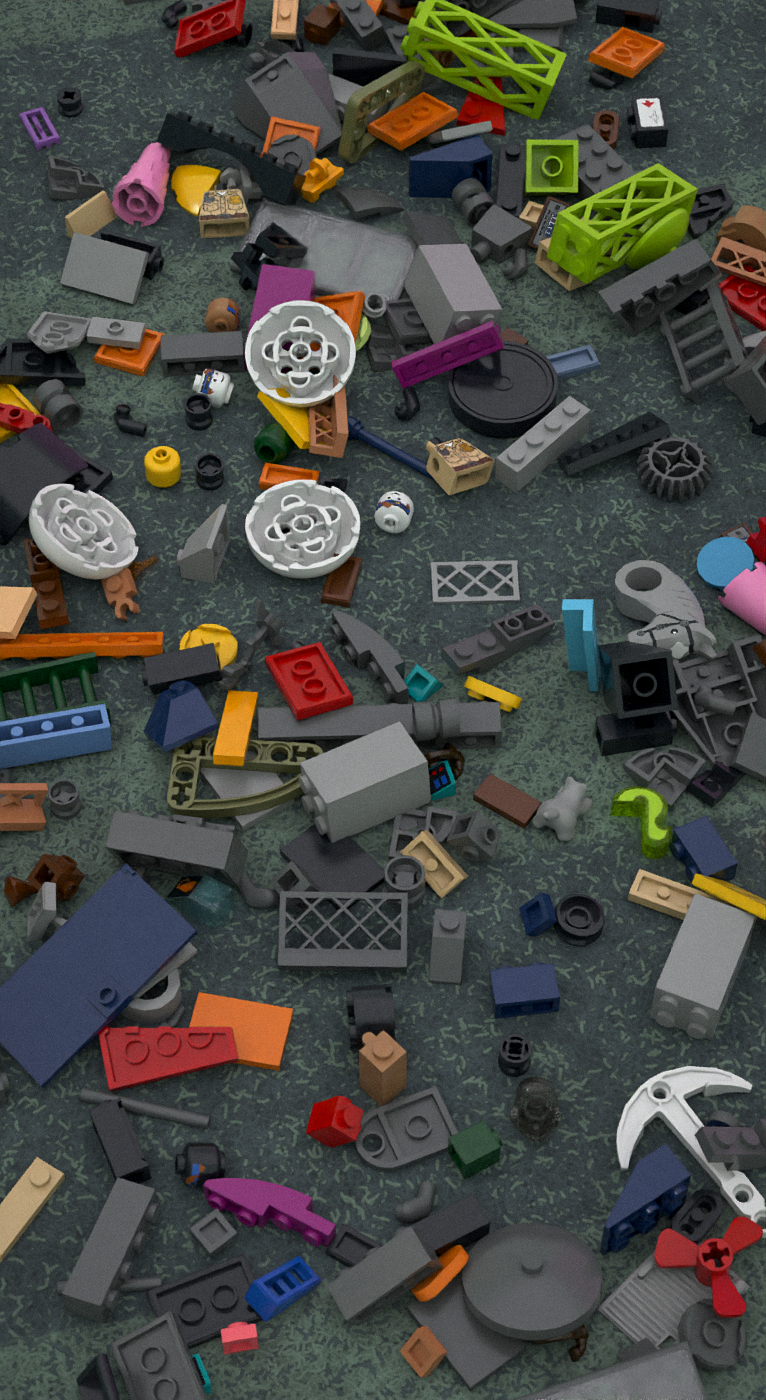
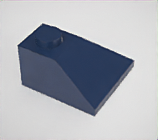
[144,681,219,752]

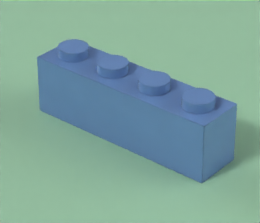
[0,704,112,769]

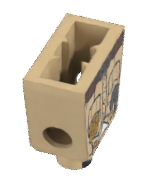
[199,183,250,238]
[426,437,495,496]

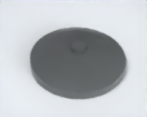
[462,1223,602,1340]

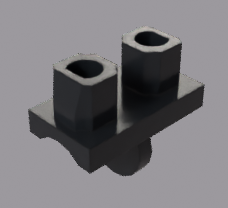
[231,243,278,291]

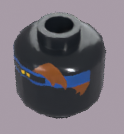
[175,1142,226,1187]

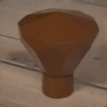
[4,876,38,907]

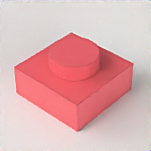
[220,1322,259,1354]

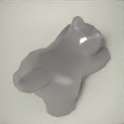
[532,777,593,841]

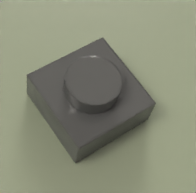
[190,1208,238,1258]

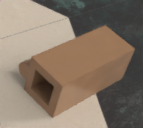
[359,1030,407,1106]

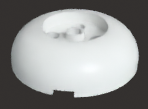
[245,300,356,408]
[245,480,360,579]
[29,484,138,579]

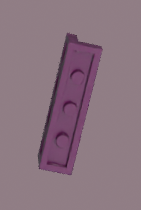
[392,321,504,388]

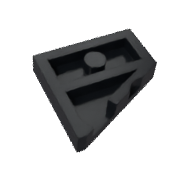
[688,183,734,239]
[255,222,309,259]

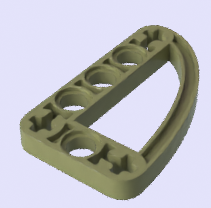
[338,60,425,164]
[167,736,323,818]

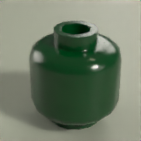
[254,423,294,464]

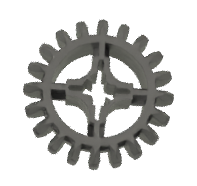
[637,434,713,503]

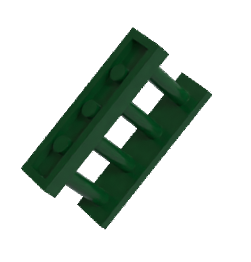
[0,652,112,724]

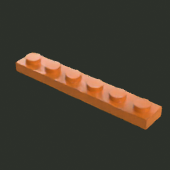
[0,632,164,660]

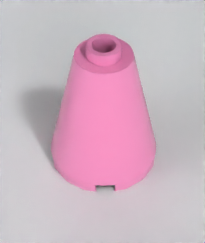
[718,562,766,636]

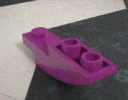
[203,1178,336,1248]

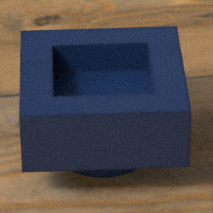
[519,892,557,937]

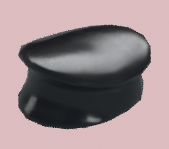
[553,894,605,947]

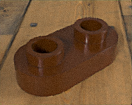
[593,110,619,150]

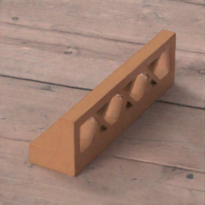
[711,237,766,287]
[308,375,348,458]
[0,783,48,831]

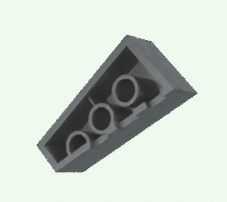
[599,239,721,337]

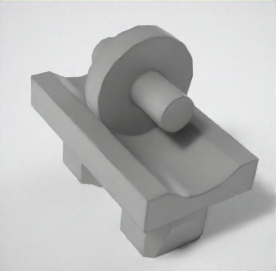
[220,160,262,205]

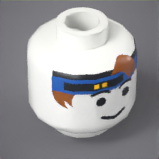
[192,368,234,408]
[374,491,414,533]

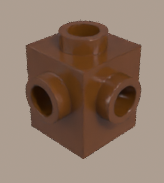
[27,854,85,901]

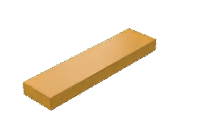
[213,690,258,766]

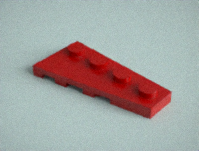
[98,1026,239,1092]

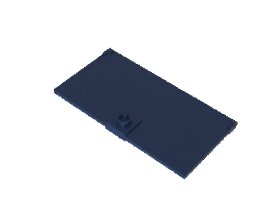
[0,863,198,1088]

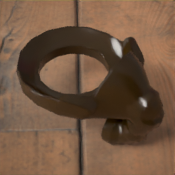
[424,743,465,780]
[531,1325,589,1362]

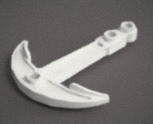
[616,1066,766,1238]

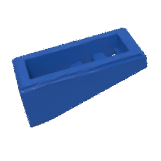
[245,1256,322,1322]

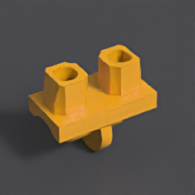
[301,157,344,203]

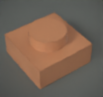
[400,1325,448,1378]

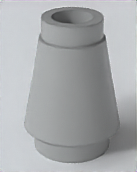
[362,292,386,322]

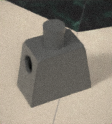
[470,204,532,264]

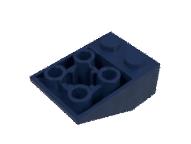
[408,134,493,198]
[600,1144,691,1256]

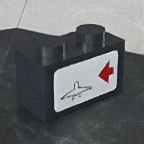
[626,95,668,149]

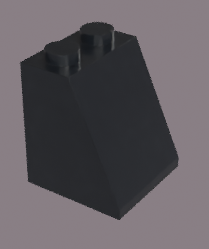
[598,641,678,719]

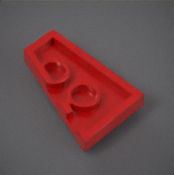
[457,77,505,136]

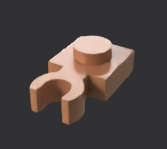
[101,568,140,621]

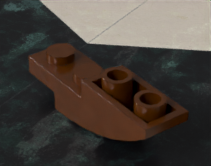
[23,538,69,629]

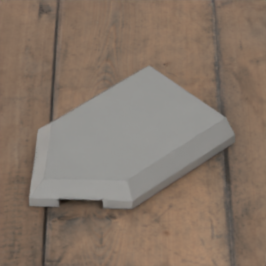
[27,311,92,354]

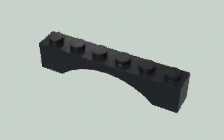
[156,111,306,205]

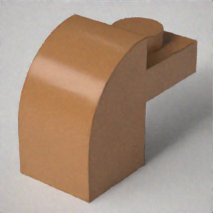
[716,206,766,252]

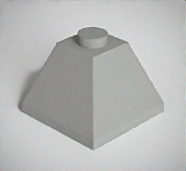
[176,504,230,584]

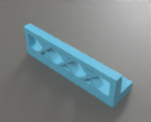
[562,599,600,692]

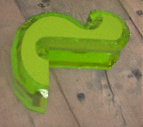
[610,786,672,859]

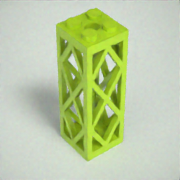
[400,0,567,120]
[547,163,698,284]

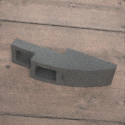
[440,604,555,676]
[329,610,408,704]
[695,1119,766,1171]

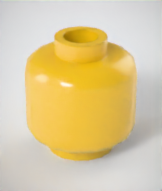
[144,446,181,487]

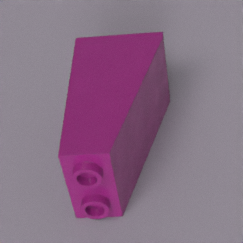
[244,264,316,374]

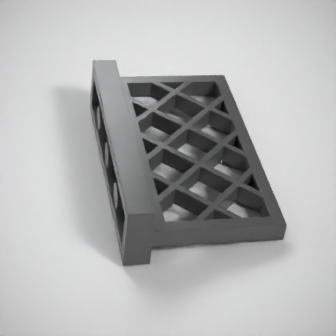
[278,891,408,972]

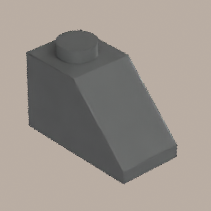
[429,909,467,985]

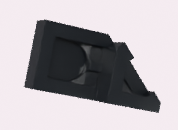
[687,761,746,808]

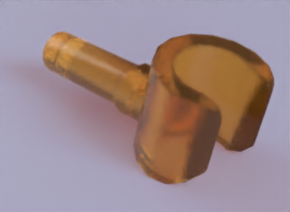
[128,556,158,582]

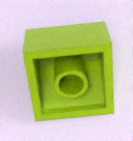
[524,140,579,196]

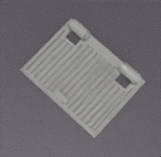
[597,1231,750,1372]

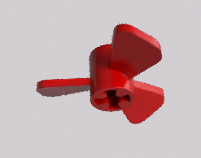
[654,1217,763,1318]

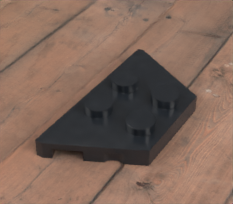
[0,338,86,386]

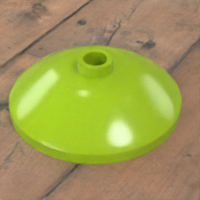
[626,208,689,270]

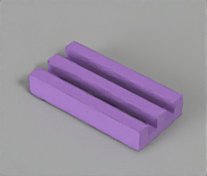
[19,107,61,151]

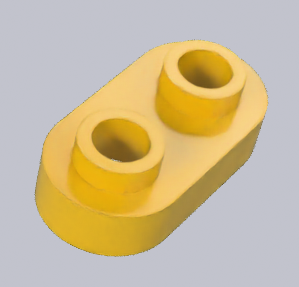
[464,676,523,712]

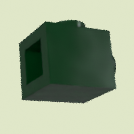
[448,1120,502,1179]

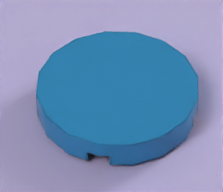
[696,537,755,591]

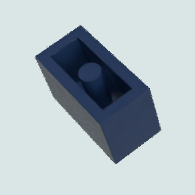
[670,815,738,892]
[489,962,560,1019]

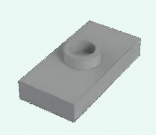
[86,316,146,349]
[27,882,56,942]

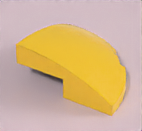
[171,165,221,217]

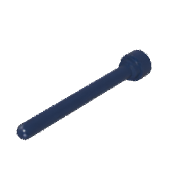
[347,416,435,481]

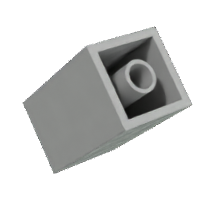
[404,244,502,344]
[298,721,431,843]
[650,894,756,1040]

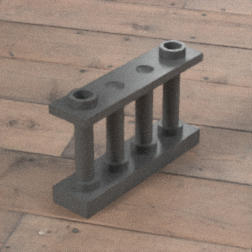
[659,283,749,405]

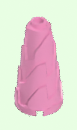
[111,143,171,226]

